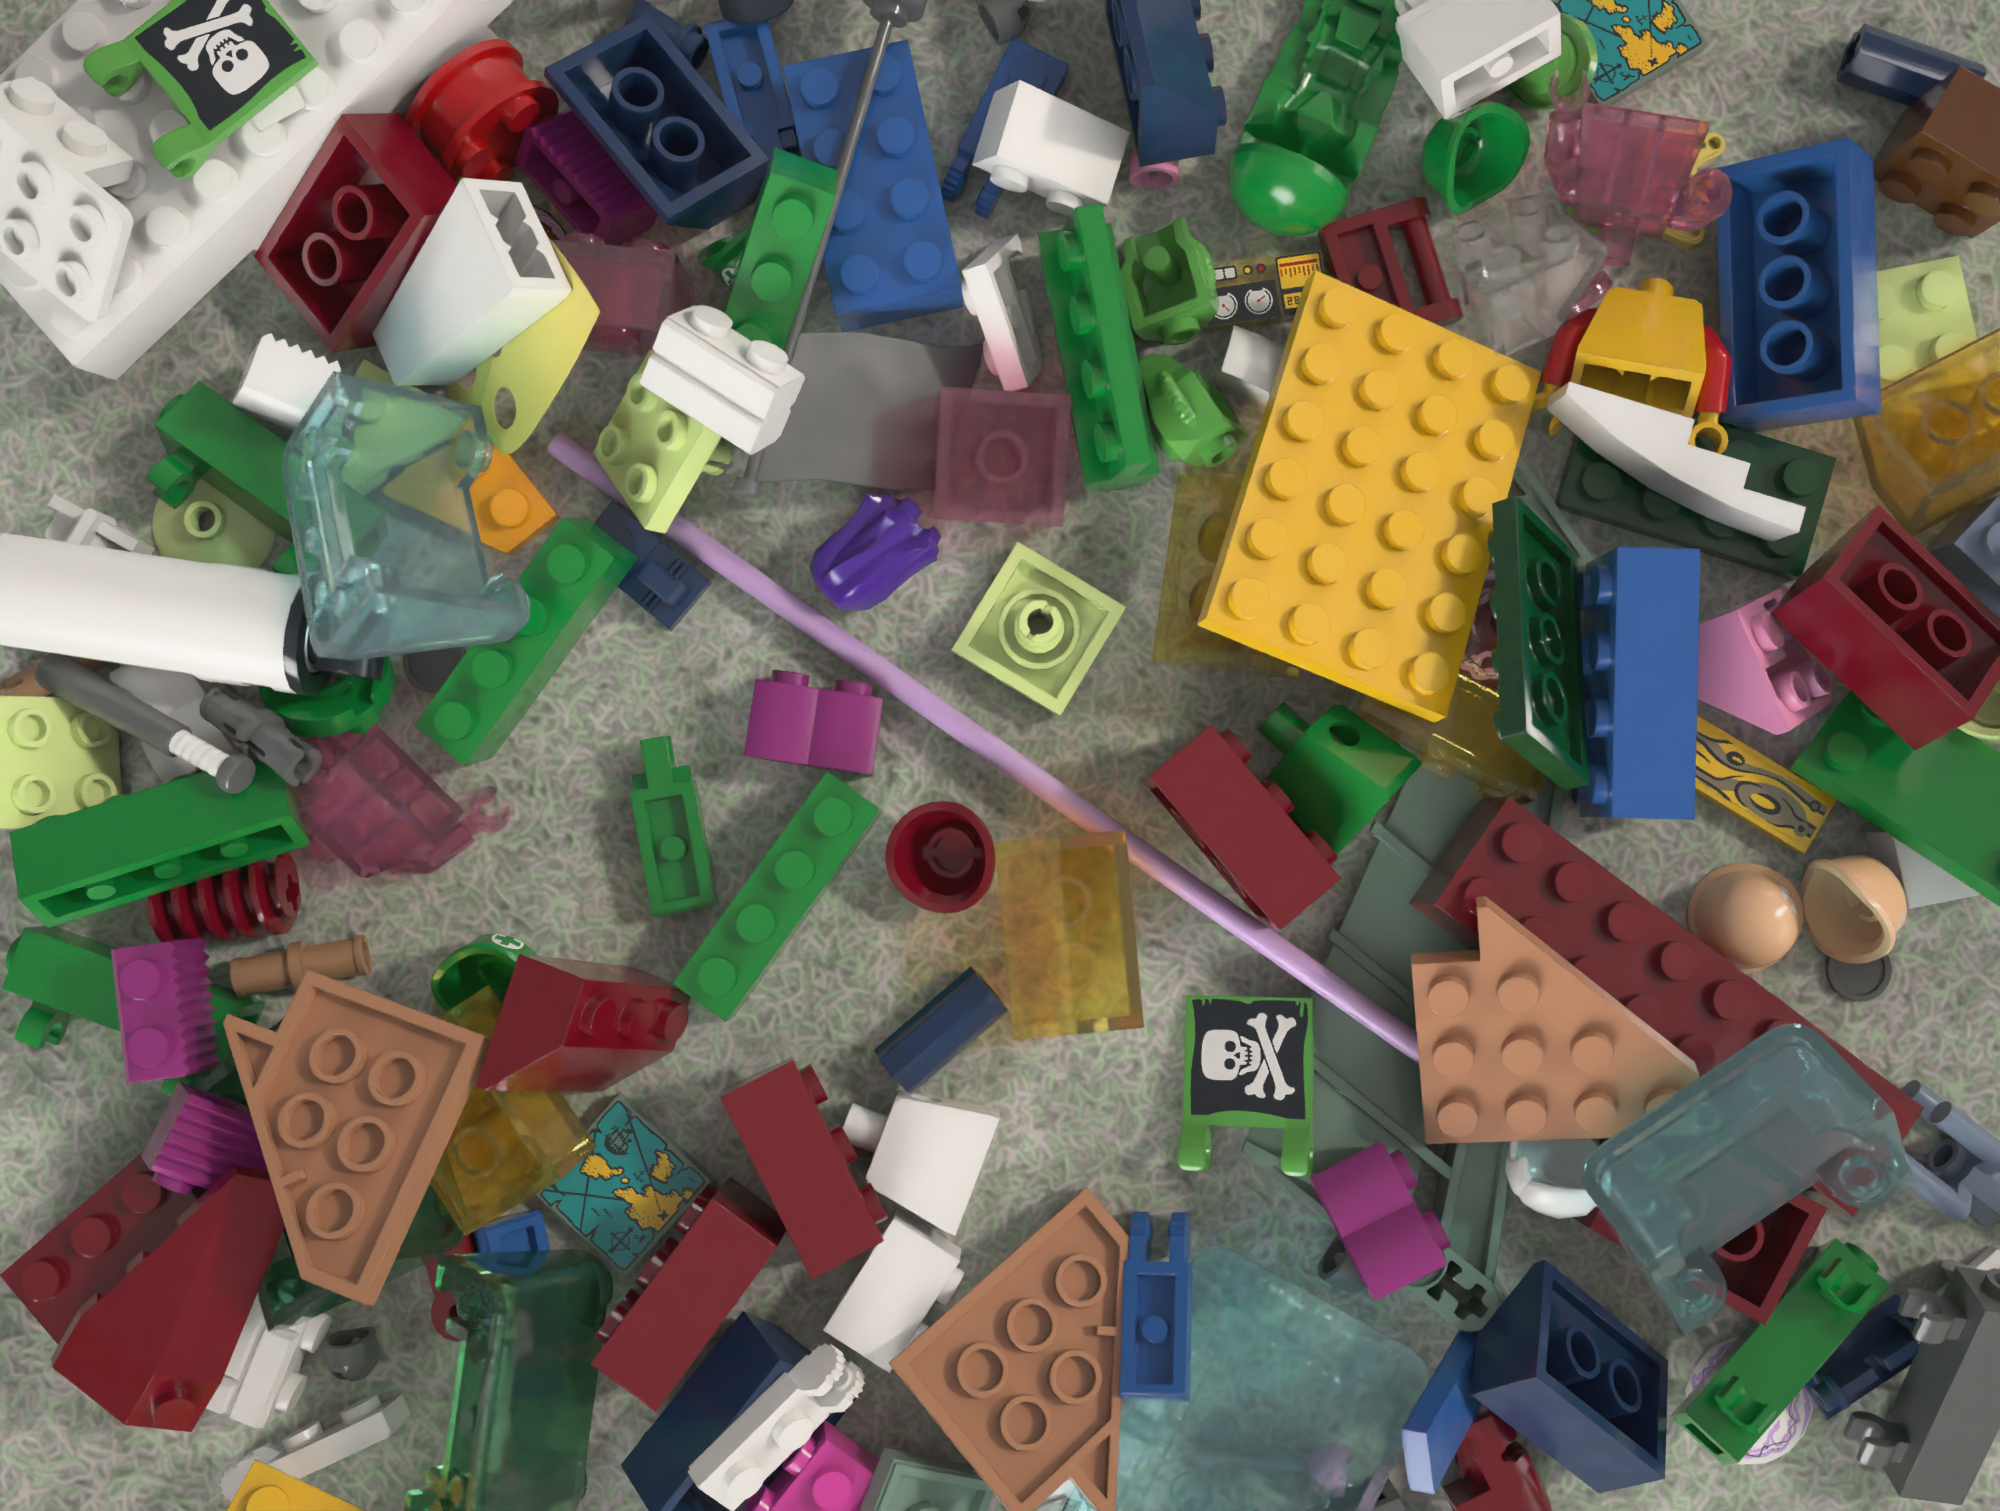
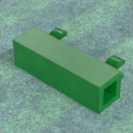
[145,380,391,585]
[1,926,266,1096]
[1670,1238,1891,1465]

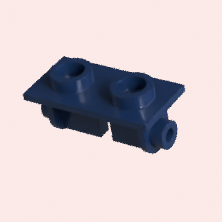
[1804,1294,1921,1420]

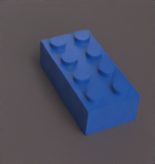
[783,39,963,333]
[1716,137,1881,432]
[1571,547,1700,820]

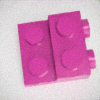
[743,1420,879,1511]

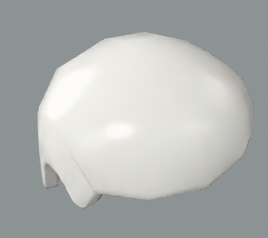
[1505,1139,1610,1219]

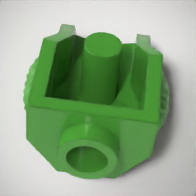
[1121,216,1220,345]
[1138,354,1249,467]

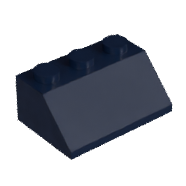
[1104,0,1227,167]
[544,14,770,230]
[1471,1260,1668,1494]
[621,1311,860,1511]

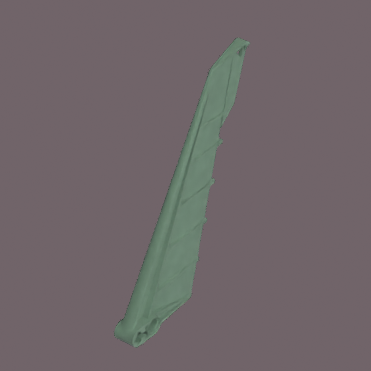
[1241,457,1594,1332]

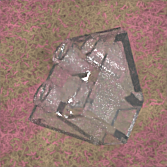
[1433,192,1607,357]

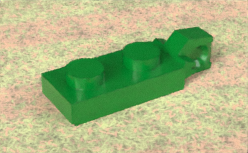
[629,735,719,917]

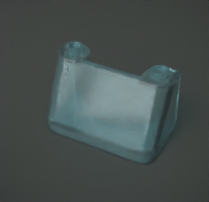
[282,371,530,661]
[1582,1024,1914,1336]

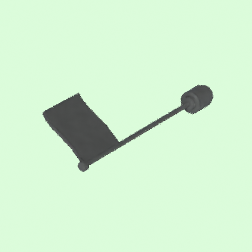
[732,0,983,498]

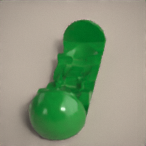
[1227,0,1402,236]

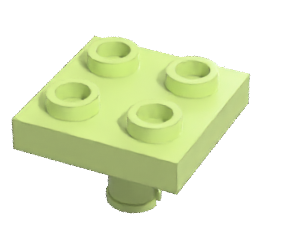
[593,349,731,533]
[951,541,1126,717]
[0,696,122,830]

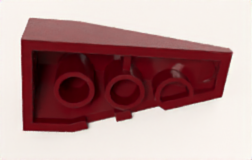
[51,1165,285,1432]

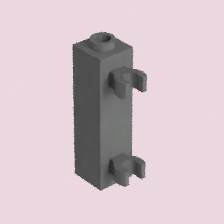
[1843,1266,2000,1505]

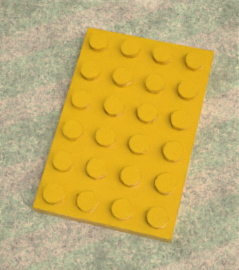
[1197,270,1542,723]

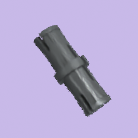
[199,684,322,786]

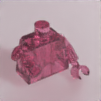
[1544,70,1733,267]
[295,723,510,878]

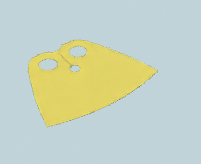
[447,176,600,454]

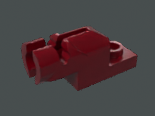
[1442,1404,1552,1511]

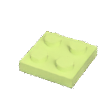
[1877,255,1986,401]

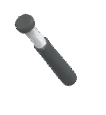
[35,653,256,794]

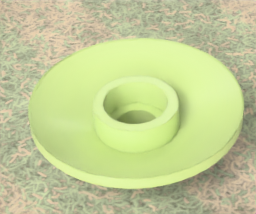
[152,479,277,568]

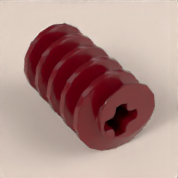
[147,853,301,944]

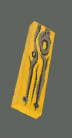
[1695,715,1836,854]

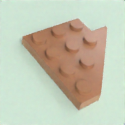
[1411,896,1701,1144]
[223,970,491,1306]
[888,1187,1129,1511]

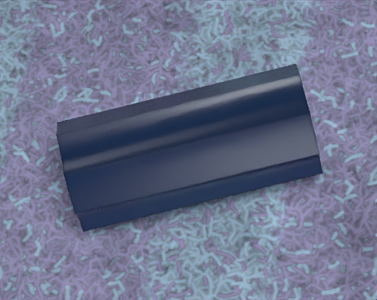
[1836,23,1986,106]
[874,966,1009,1094]

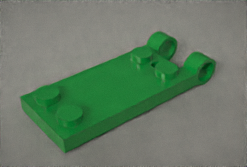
[1790,690,2000,907]

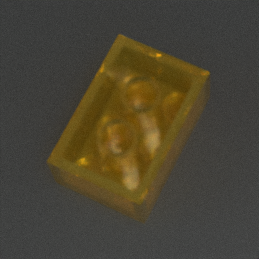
[430,985,597,1236]

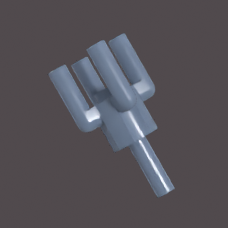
[1885,1080,2000,1227]

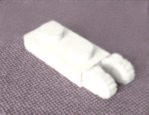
[688,1343,866,1511]
[219,1394,411,1501]

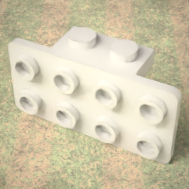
[0,76,135,322]

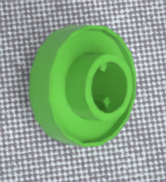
[1505,13,1598,111]

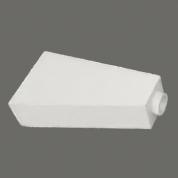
[373,178,572,385]

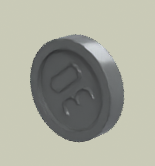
[403,630,466,693]
[1825,954,1892,1001]

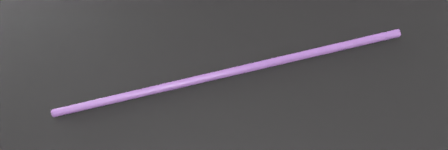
[547,432,1419,1064]

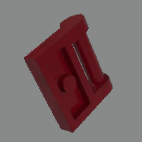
[1317,197,1464,327]

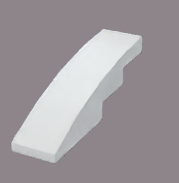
[1546,382,1806,542]

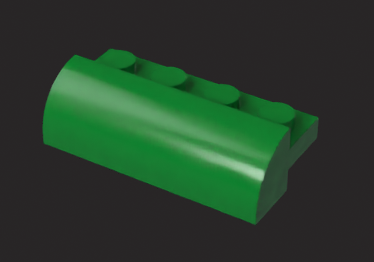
[1036,204,1160,491]

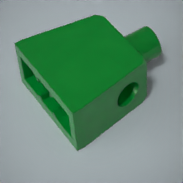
[1258,702,1423,855]

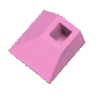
[1697,586,1835,735]

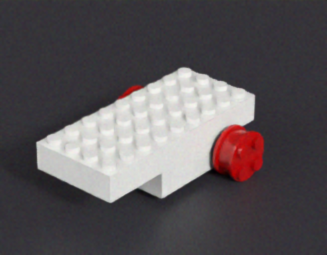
[0,0,559,380]

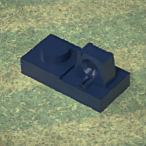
[594,500,712,631]

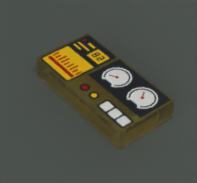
[1204,249,1325,333]

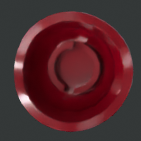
[885,801,996,914]

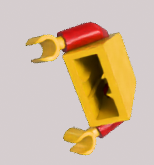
[1527,278,1732,454]

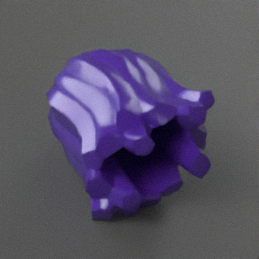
[810,492,942,612]

